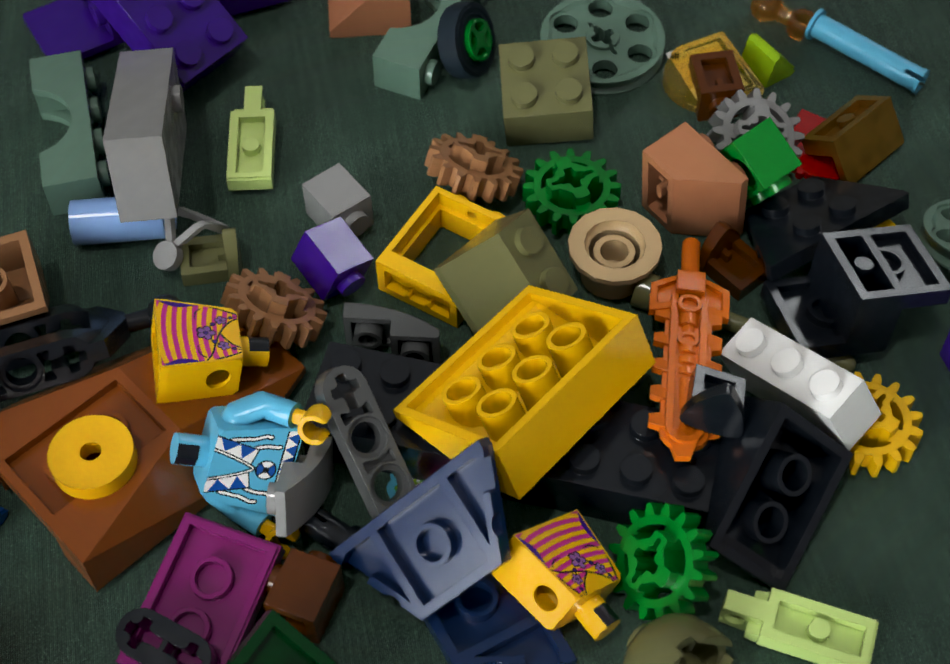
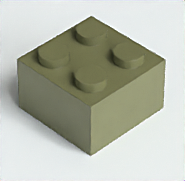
[498,36,594,146]

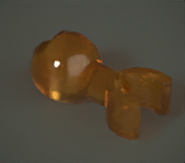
[750,0,814,41]

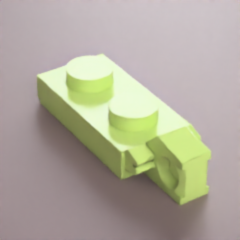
[226,86,276,191]
[718,587,879,664]

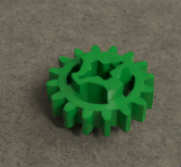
[522,148,621,235]
[608,502,719,620]

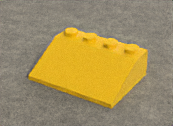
[392,285,656,500]

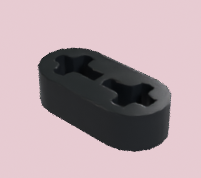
[116,608,218,664]

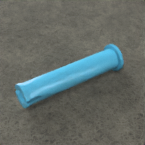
[804,8,930,95]

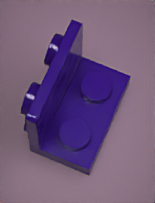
[22,0,125,59]

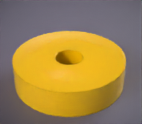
[47,415,138,500]

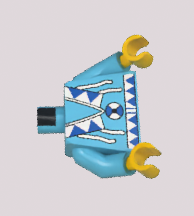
[170,391,332,560]

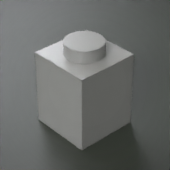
[302,163,374,237]

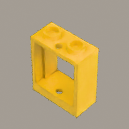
[375,186,506,328]

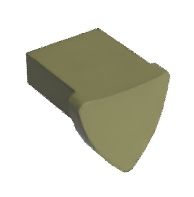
[180,227,243,287]

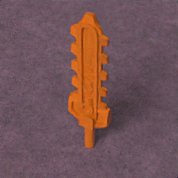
[647,237,730,462]

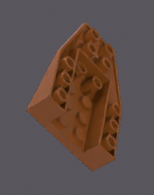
[0,327,306,592]

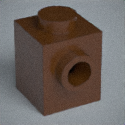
[263,548,345,644]

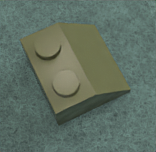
[433,208,578,335]

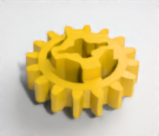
[849,371,924,478]

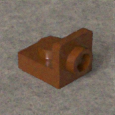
[688,50,745,122]

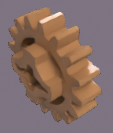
[424,132,524,203]
[220,268,327,349]

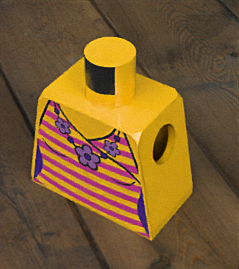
[150,299,270,403]
[491,509,621,642]

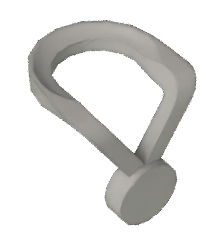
[152,206,229,272]

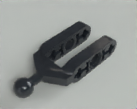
[0,294,182,402]

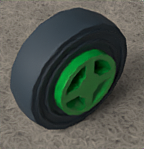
[437,1,495,79]

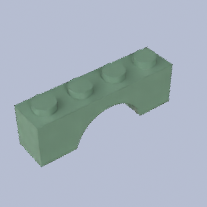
[372,0,485,100]
[29,50,112,216]

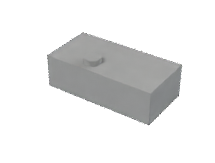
[103,48,187,223]

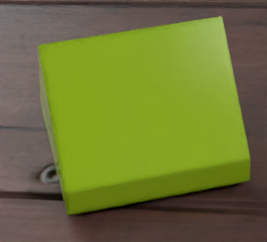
[739,33,795,88]

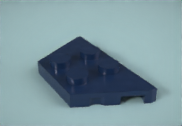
[329,437,512,621]
[424,574,577,664]

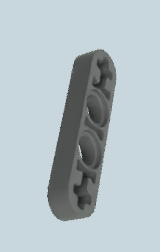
[314,365,416,520]

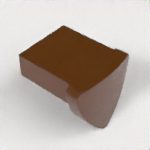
[700,221,767,301]

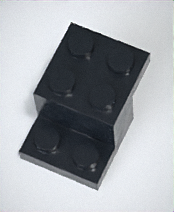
[760,224,950,358]

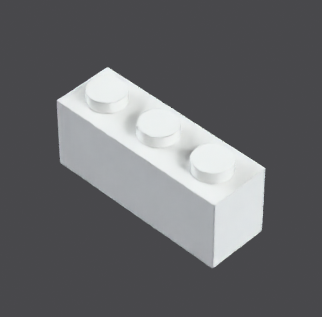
[721,317,882,451]

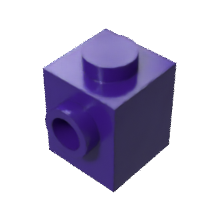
[291,216,374,301]

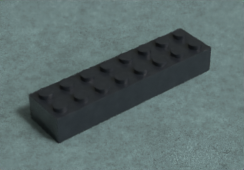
[303,341,723,531]

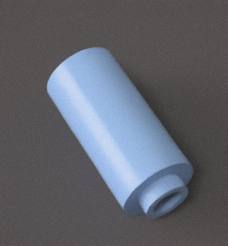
[68,197,177,246]

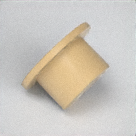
[568,207,663,300]

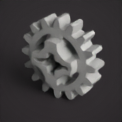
[706,88,805,158]

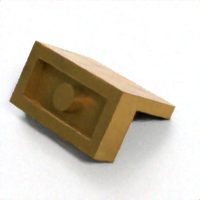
[801,95,904,183]

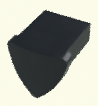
[680,364,746,438]

